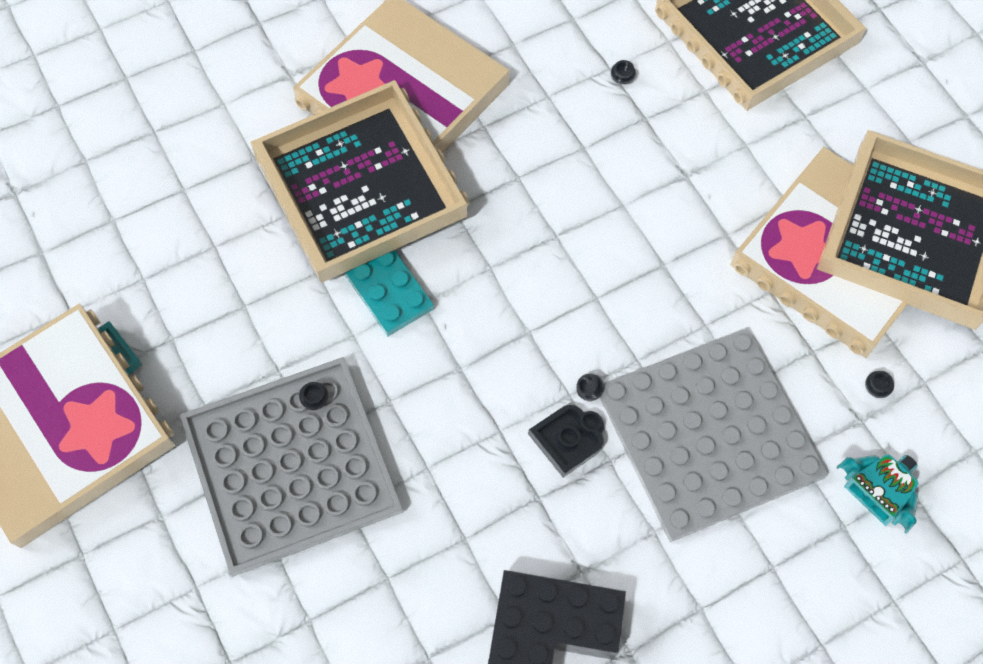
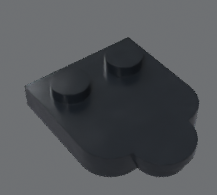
[528,405,604,478]

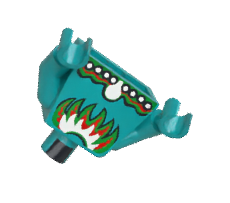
[836,454,919,534]

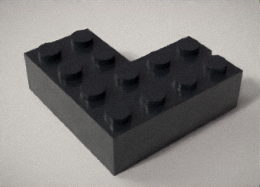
[488,570,626,664]

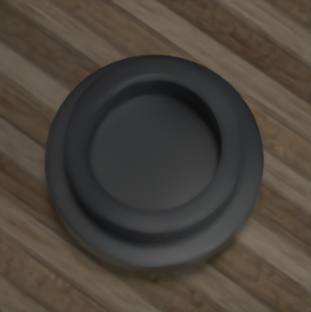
[611,60,636,84]
[865,371,894,398]
[576,374,604,402]
[299,382,328,410]

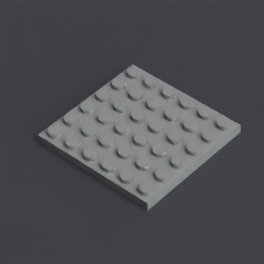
[600,328,828,542]
[179,357,403,577]

